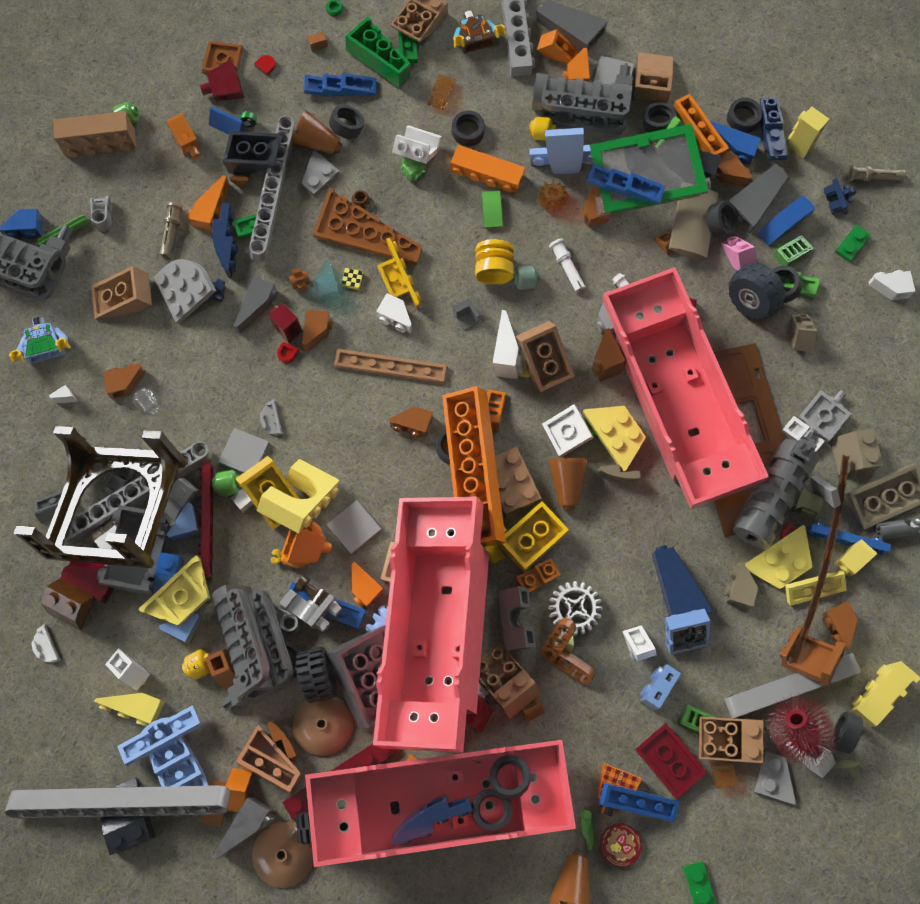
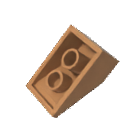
[91,266,152,320]

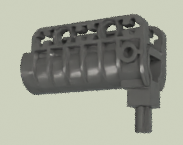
[0,225,73,300]
[212,585,294,711]

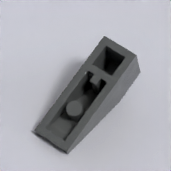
[234,277,278,333]

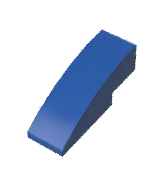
[757,195,815,246]

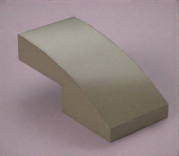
[598,465,640,481]

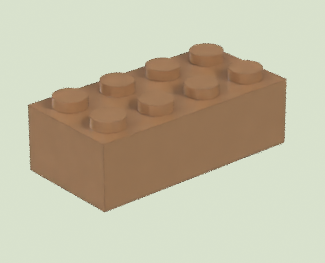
[53,111,136,158]

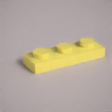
[785,570,847,606]

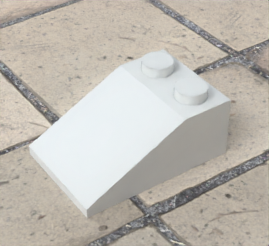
[493,310,523,379]

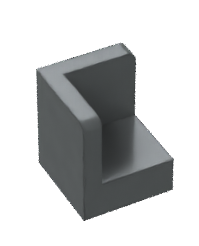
[453,298,480,330]

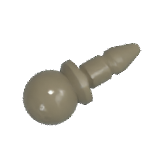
[90,518,115,545]

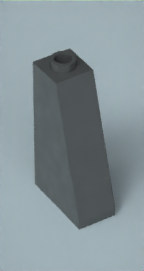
[536,0,608,52]
[729,164,788,233]

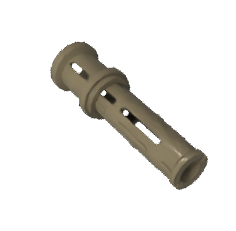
[848,165,906,182]
[159,202,183,258]

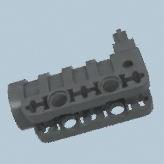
[532,63,633,134]
[733,438,819,549]

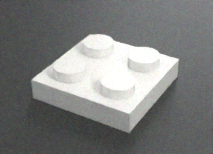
[542,404,594,457]

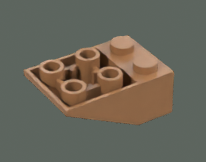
[391,0,448,42]
[633,52,673,103]
[479,643,541,719]
[699,717,763,764]

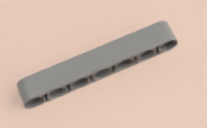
[724,653,861,718]

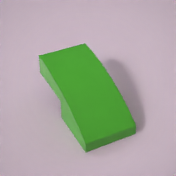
[482,191,503,228]
[780,272,820,298]

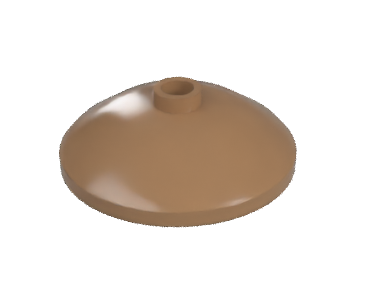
[292,696,354,756]
[252,821,314,888]

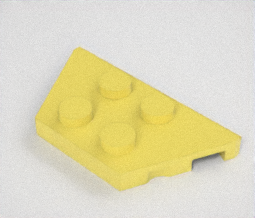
[582,406,646,472]
[745,525,812,589]
[139,555,210,626]

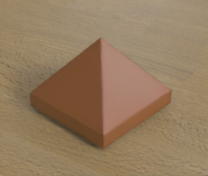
[230,174,251,189]

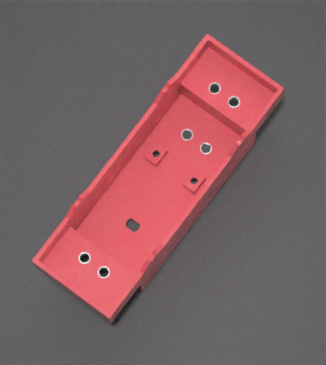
[603,267,769,510]
[373,497,489,753]
[305,740,576,867]

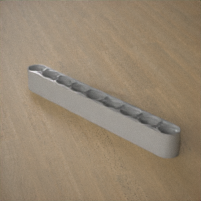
[250,116,294,263]
[64,442,213,546]

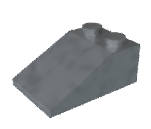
[213,797,275,859]

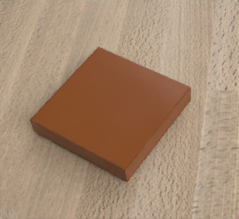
[202,41,243,74]

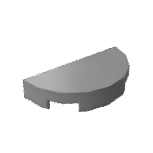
[260,399,283,436]

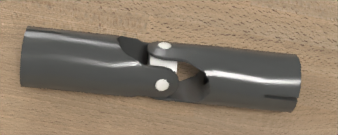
[875,517,920,540]

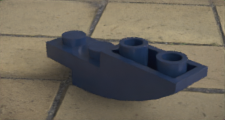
[759,97,788,161]
[212,203,238,277]
[392,795,472,846]

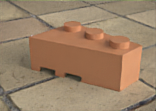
[236,725,303,796]

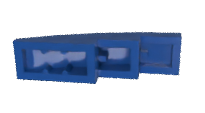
[303,72,376,96]
[586,164,665,204]

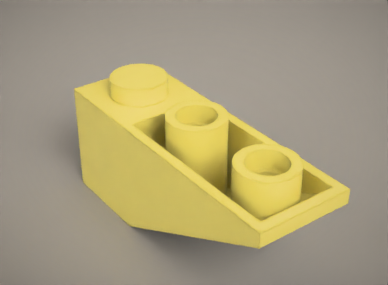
[94,693,165,727]

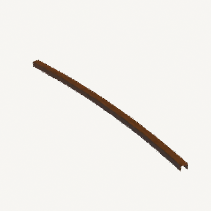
[791,454,850,659]

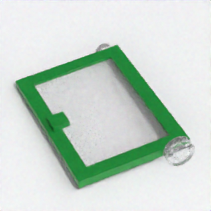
[589,124,711,215]

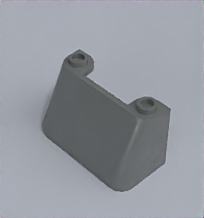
[97,505,170,597]

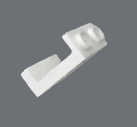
[392,125,442,164]

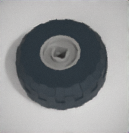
[729,264,785,319]

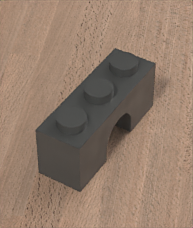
[497,587,536,651]

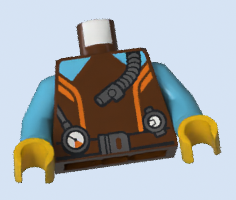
[453,11,506,54]

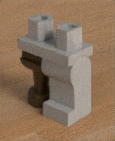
[279,575,342,632]

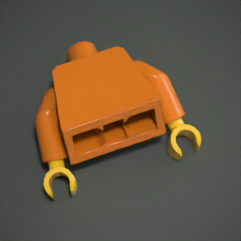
[270,519,332,568]

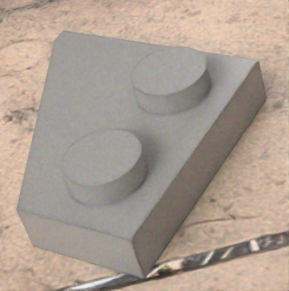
[301,150,340,197]
[755,751,796,805]

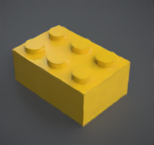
[236,456,300,530]
[498,502,569,573]

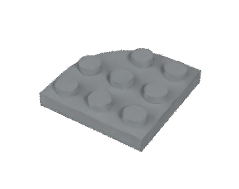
[154,259,216,323]

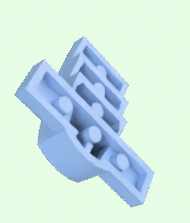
[530,128,602,174]
[118,705,210,817]

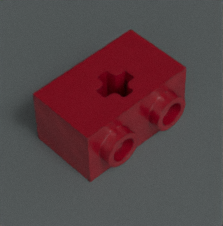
[269,303,303,343]

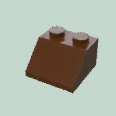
[592,328,626,382]
[41,578,94,631]

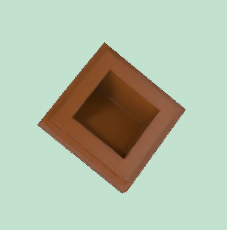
[306,32,328,52]
[654,230,674,255]
[521,698,545,722]

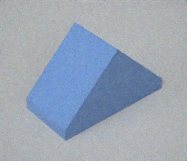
[167,502,199,541]
[159,613,203,644]

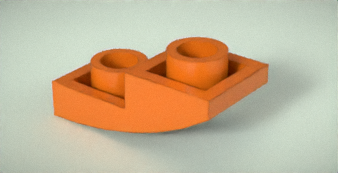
[515,558,561,593]

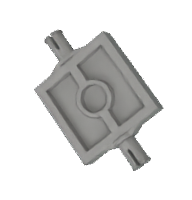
[798,390,852,443]

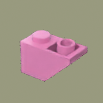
[721,236,757,271]

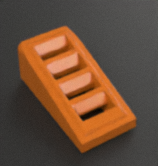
[487,389,507,431]

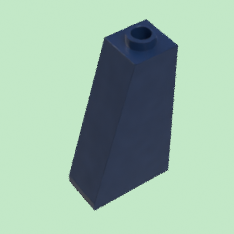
[652,546,712,617]

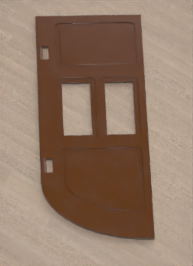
[688,343,785,538]

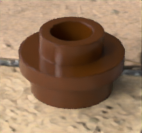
[352,190,370,208]

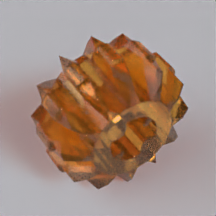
[537,180,568,212]

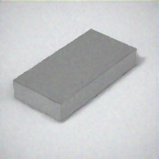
[810,474,841,508]

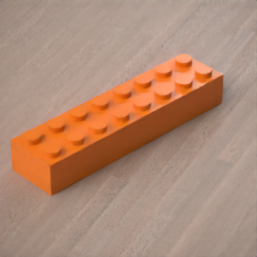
[442,386,506,547]

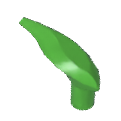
[581,809,594,850]

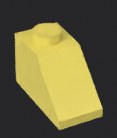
[834,539,877,577]

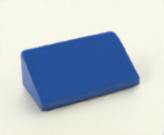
[209,107,245,135]

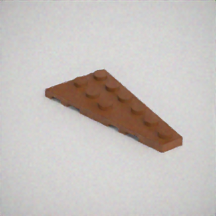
[313,187,423,265]

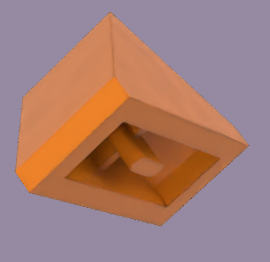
[225,768,253,812]

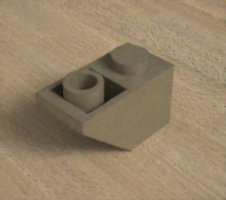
[791,314,817,352]
[724,562,758,609]

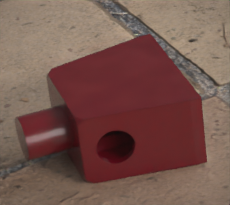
[200,60,245,101]

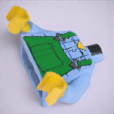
[9,317,71,364]

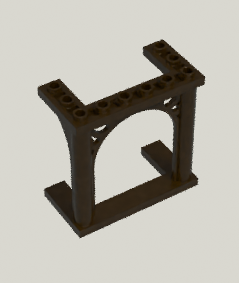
[14,425,187,568]

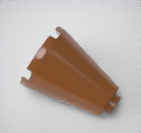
[291,111,343,155]
[548,458,587,509]
[548,852,591,904]

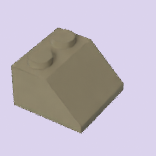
[830,429,883,476]

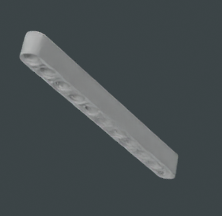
[4,785,231,818]

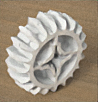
[548,581,602,636]

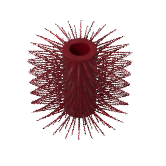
[765,692,840,770]

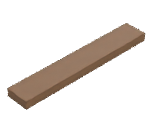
[334,349,448,384]

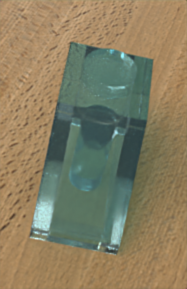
[311,259,340,304]

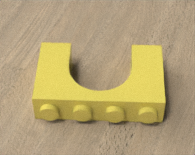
[257,459,339,534]

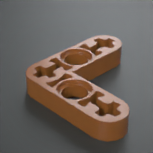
[541,618,595,685]

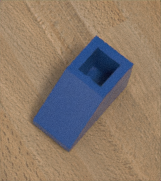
[0,209,43,239]

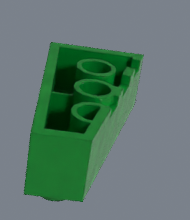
[345,16,410,88]

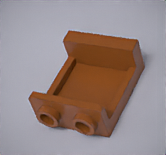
[780,625,846,686]

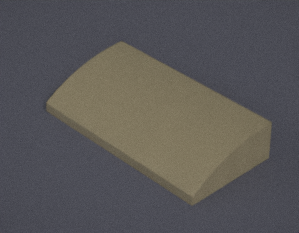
[669,183,719,262]
[844,464,920,529]

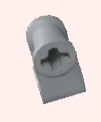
[90,196,112,232]
[264,603,301,634]

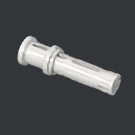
[549,238,586,293]

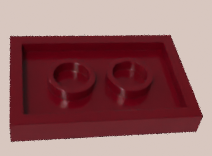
[634,723,707,799]

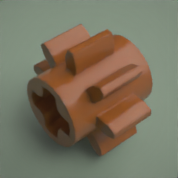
[289,268,311,292]

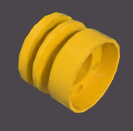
[475,239,514,284]

